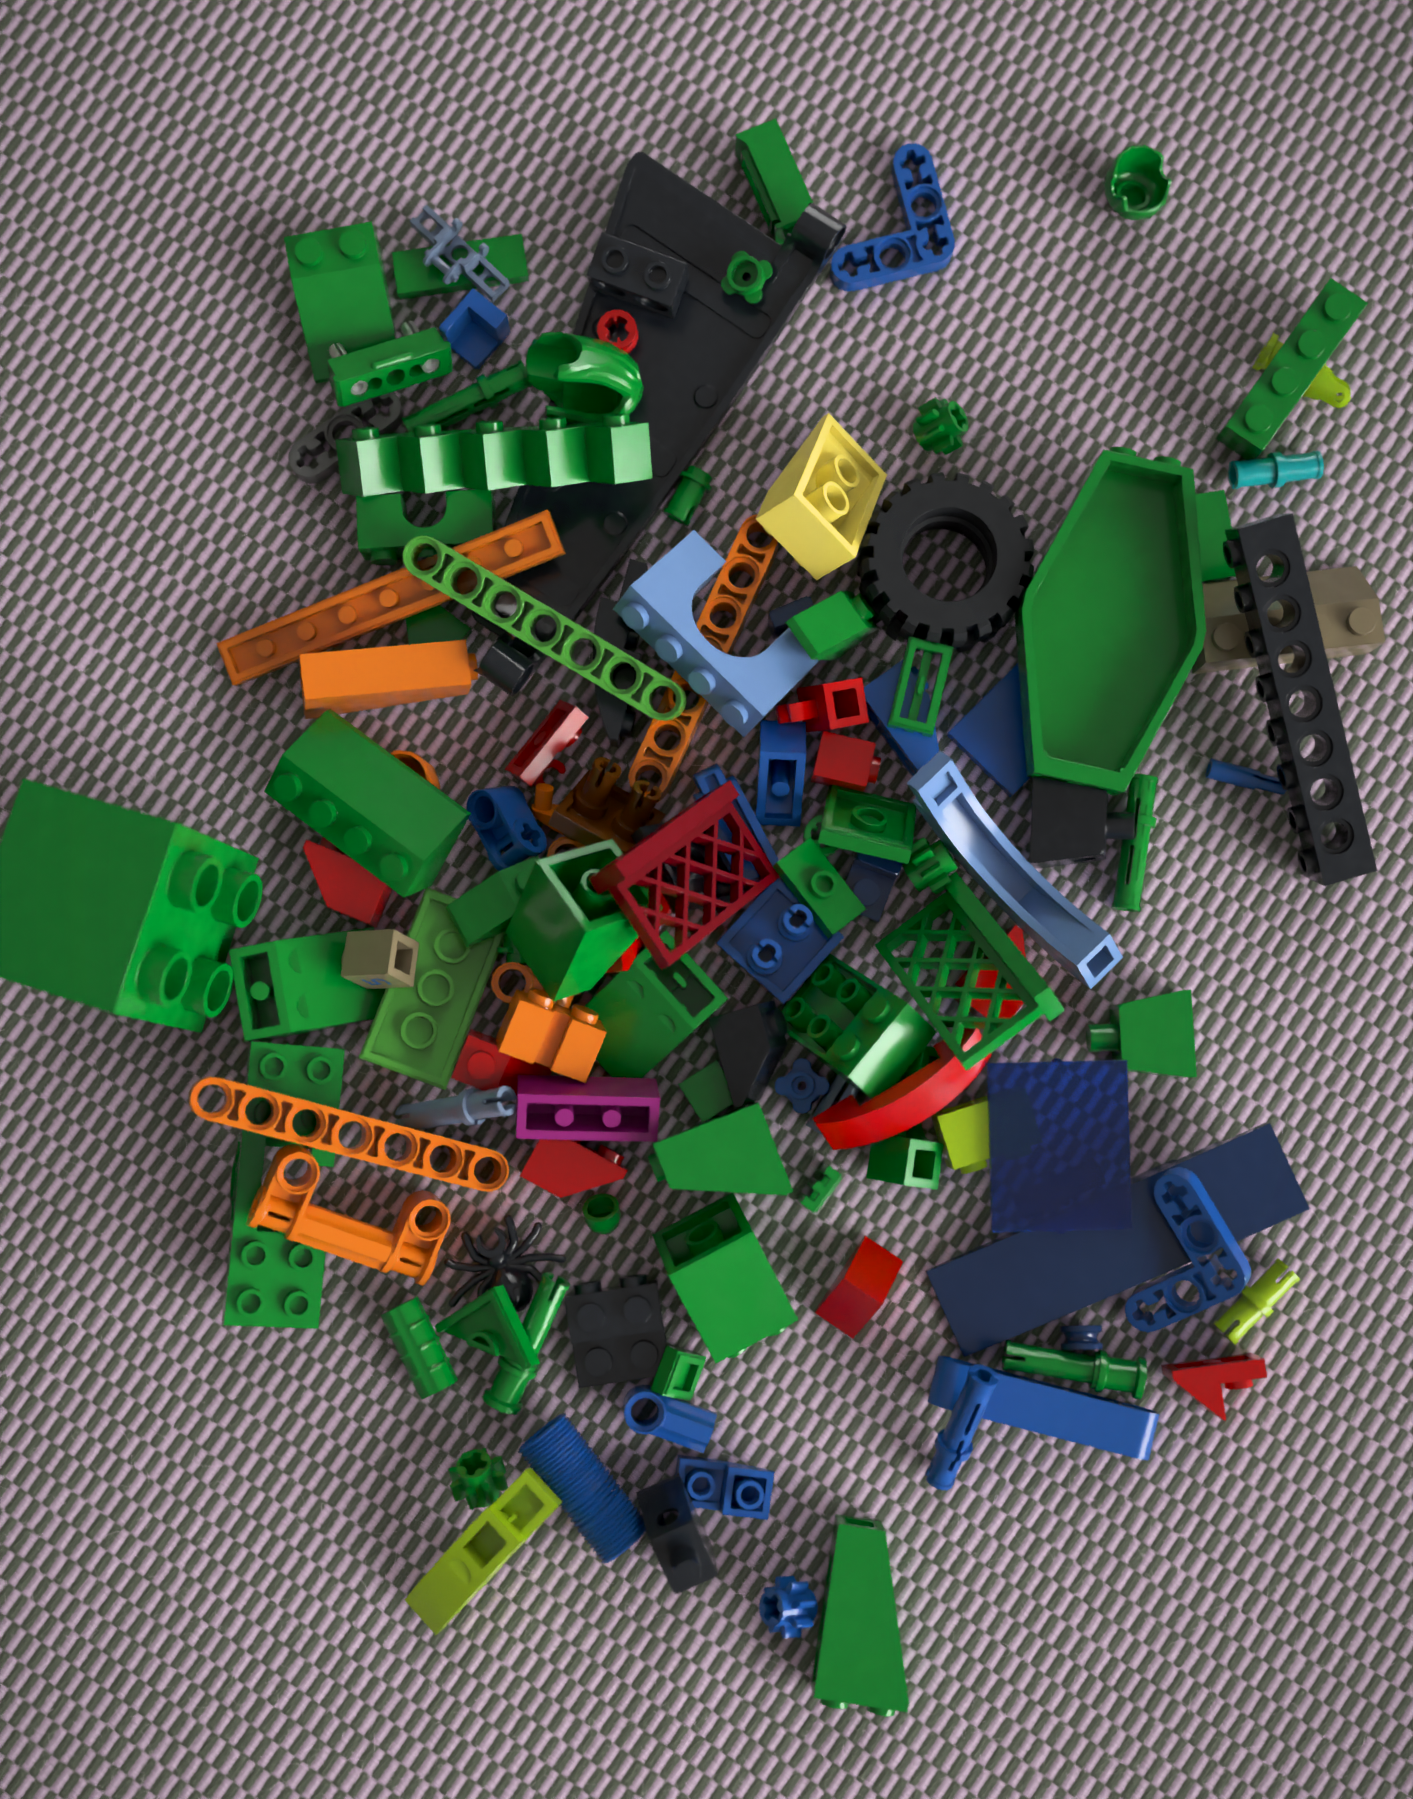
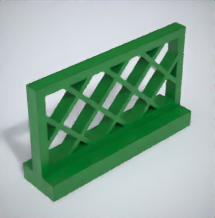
[875,872,1065,1071]

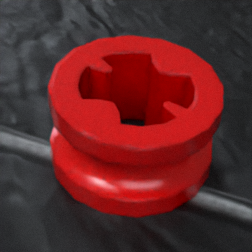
[597,310,638,353]

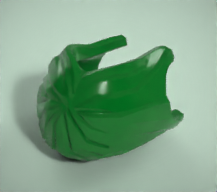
[526,332,644,424]

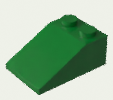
[284,221,397,384]

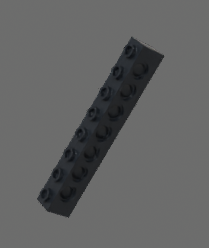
[1223,513,1377,886]

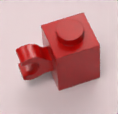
[775,677,869,732]

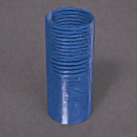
[518,1413,646,1563]

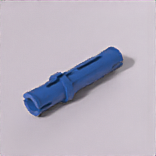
[925,1364,999,1490]

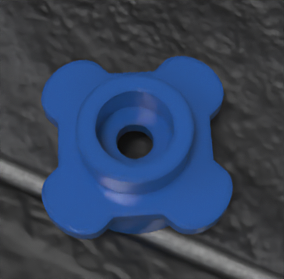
[775,1058,830,1114]

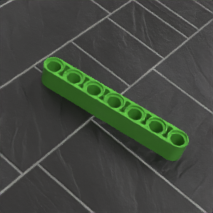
[403,536,686,721]

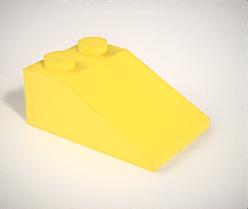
[756,413,887,580]

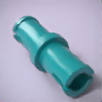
[1228,451,1324,489]

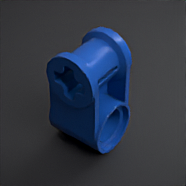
[466,785,547,871]

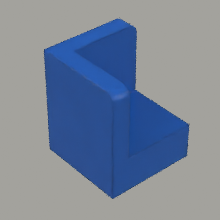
[439,288,511,370]

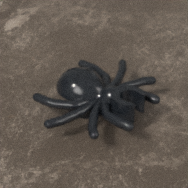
[444,1215,566,1313]

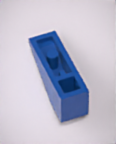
[864,660,939,777]

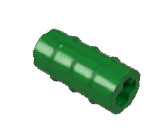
[380,1296,458,1400]

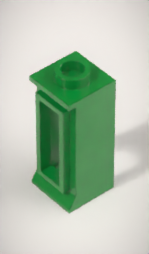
[734,118,813,245]

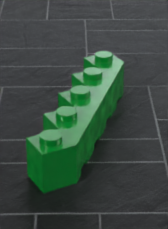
[335,413,652,497]

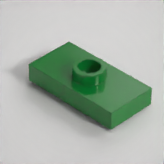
[773,837,866,939]

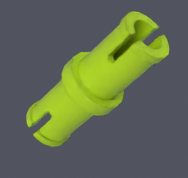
[1213,1258,1300,1345]

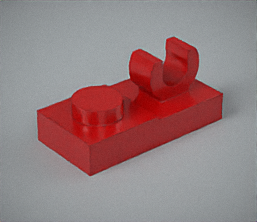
[505,700,589,787]

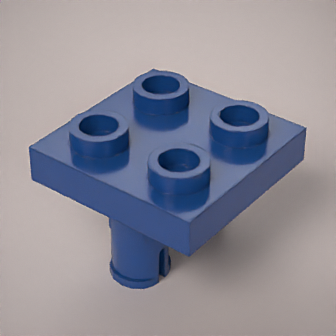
[716,878,844,1005]

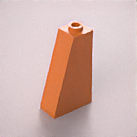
[299,640,478,719]

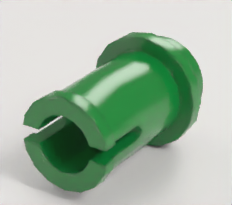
[663,465,713,526]

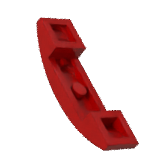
[812,1028,992,1150]

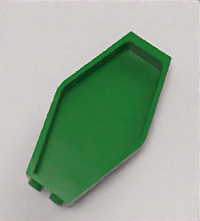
[1015,447,1206,796]

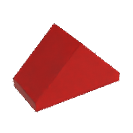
[814,1235,904,1339]

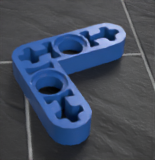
[830,143,955,292]
[1125,1167,1251,1332]

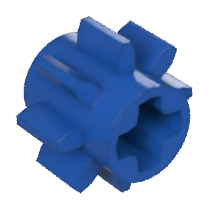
[759,1576,818,1639]

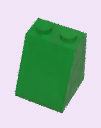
[506,839,663,1002]
[648,1102,793,1195]
[652,1192,798,1363]

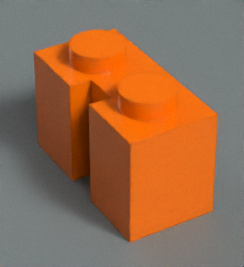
[495,988,607,1083]

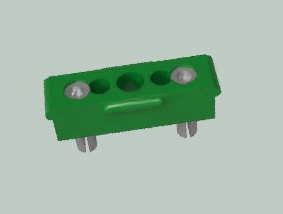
[327,321,453,407]

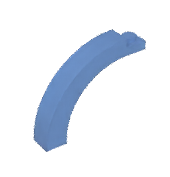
[907,751,1123,989]

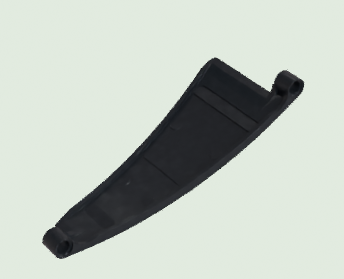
[472,152,846,696]

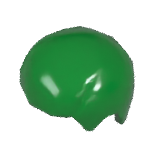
[1104,145,1172,221]

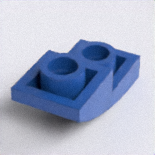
[675,1455,774,1520]

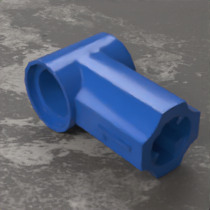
[623,1384,717,1453]

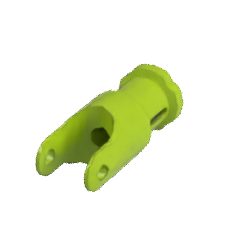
[1252,332,1351,408]

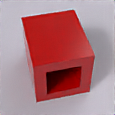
[810,731,881,792]

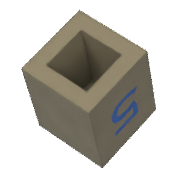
[341,929,419,989]

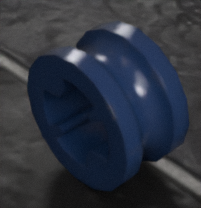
[1060,1325,1103,1350]

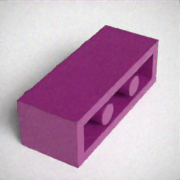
[516,1075,660,1142]

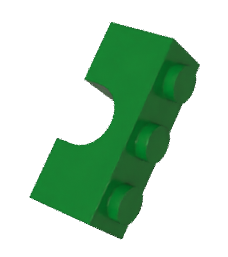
[356,490,497,566]
[866,1046,944,1190]

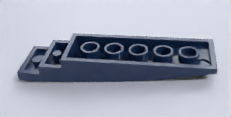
[925,1123,1310,1357]

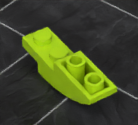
[405,1467,563,1635]

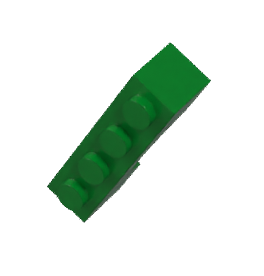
[1215,278,1368,460]

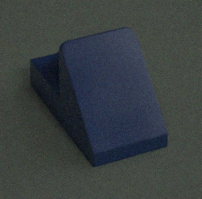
[845,852,903,923]

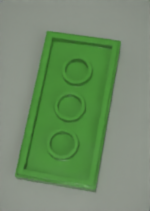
[359,888,506,1091]

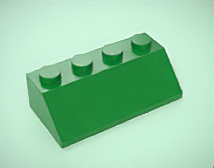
[264,709,471,898]

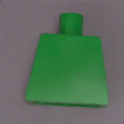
[1086,989,1197,1078]

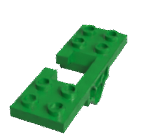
[222,1041,345,1329]

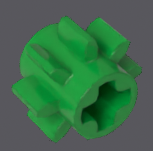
[913,397,969,455]
[902,837,958,895]
[448,1448,508,1510]

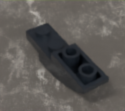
[593,559,648,748]

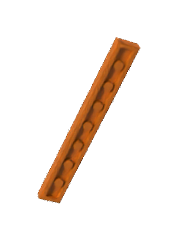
[216,510,566,686]

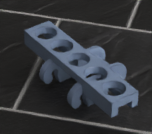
[410,204,510,302]

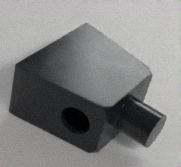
[1029,777,1135,869]
[636,1473,718,1594]

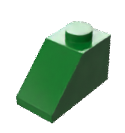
[786,590,878,660]
[446,855,539,947]

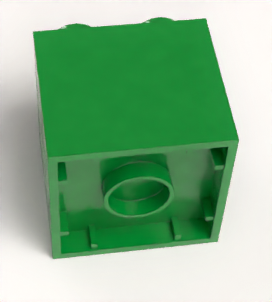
[0,778,263,1033]

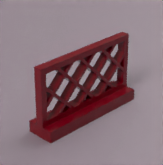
[588,780,780,970]

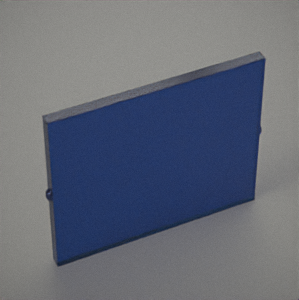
[987,1058,1132,1234]

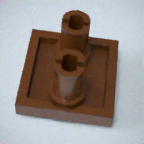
[548,757,666,853]

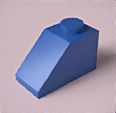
[756,720,806,827]

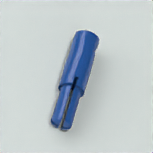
[1205,758,1287,795]

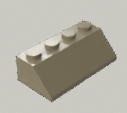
[1192,566,1385,674]

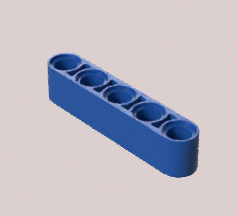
[927,1355,1159,1460]

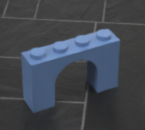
[613,530,820,737]

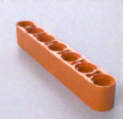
[628,514,779,803]
[188,1077,509,1192]

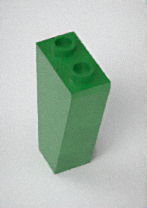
[811,1514,909,1716]

